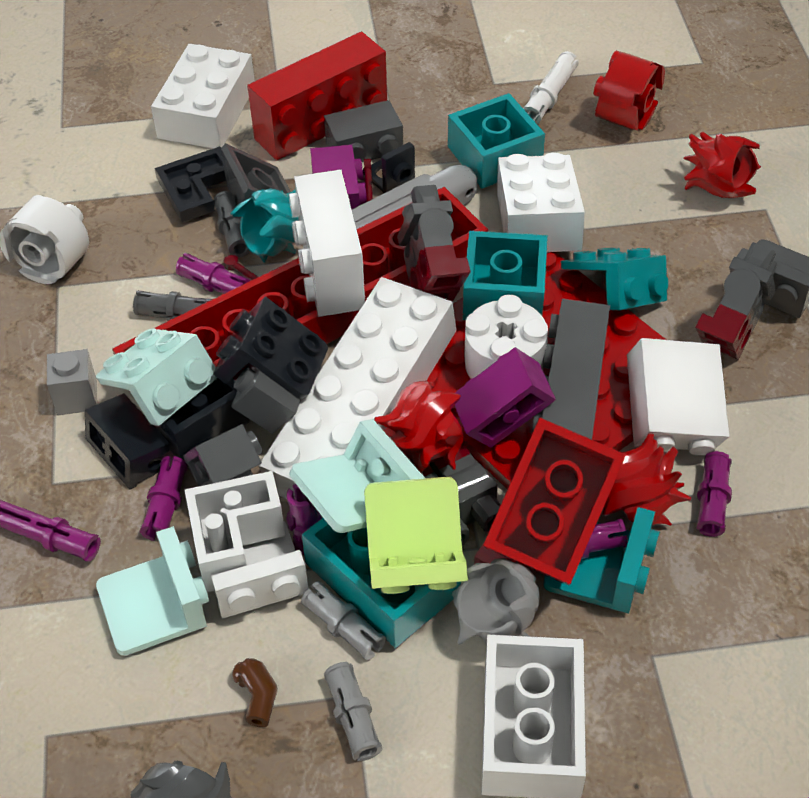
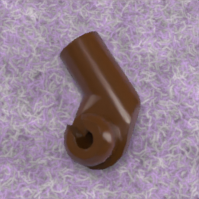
[232,658,278,727]

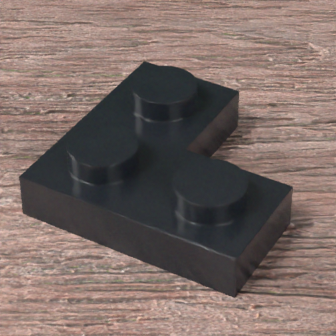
[154,146,226,222]

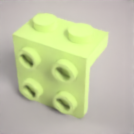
[364,477,468,594]

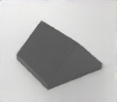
[221,143,291,204]

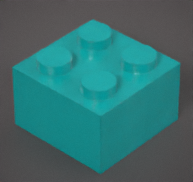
[448,93,545,189]
[463,231,548,320]

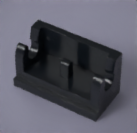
[85,393,170,490]

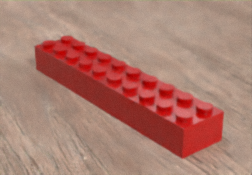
[112,187,488,428]

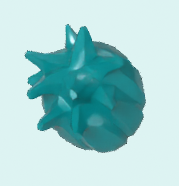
[230,188,299,263]

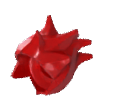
[683,132,761,198]
[374,381,464,474]
[603,434,691,526]

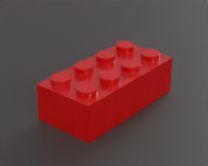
[247,31,387,161]

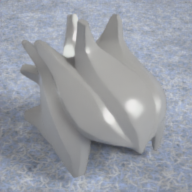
[452,558,540,645]

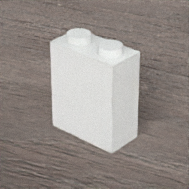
[627,338,729,455]

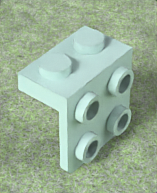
[96,328,217,426]
[289,419,425,533]
[96,526,209,655]

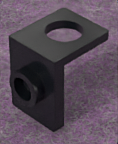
[363,142,415,193]

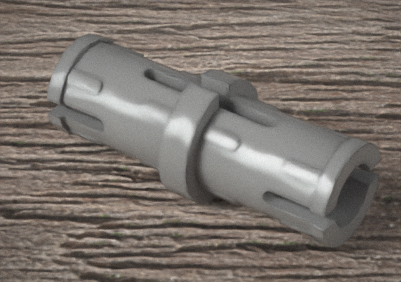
[301,581,386,660]
[324,662,382,761]

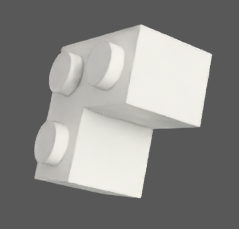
[185,471,286,592]

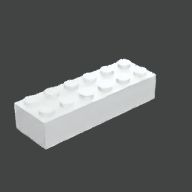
[259,277,456,499]

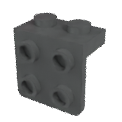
[737,239,809,318]

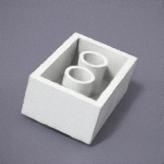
[151,44,255,148]
[497,153,585,252]
[289,170,365,317]
[481,635,586,798]

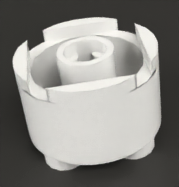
[0,195,89,284]
[464,295,548,379]

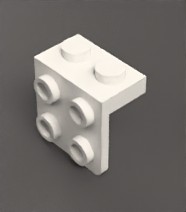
[211,521,308,619]

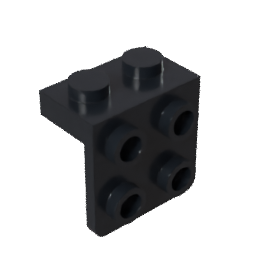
[213,296,328,399]

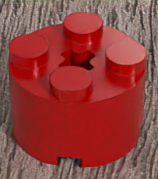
[593,50,665,131]

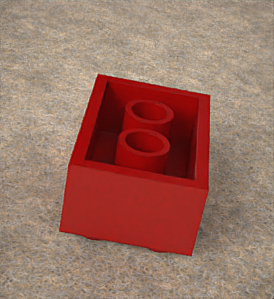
[483,418,626,585]

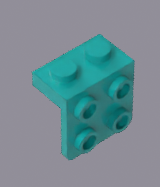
[561,247,669,310]
[543,507,660,614]

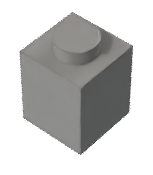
[47,349,98,416]

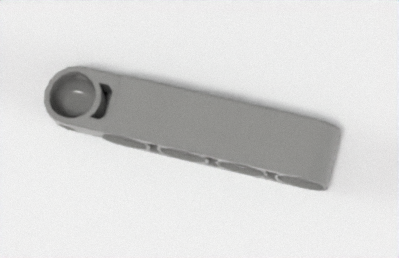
[352,165,477,229]

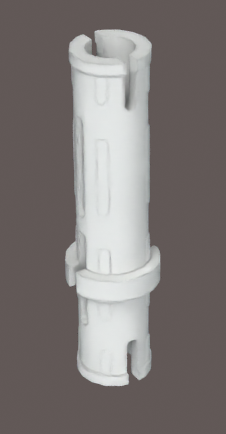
[523,51,579,124]

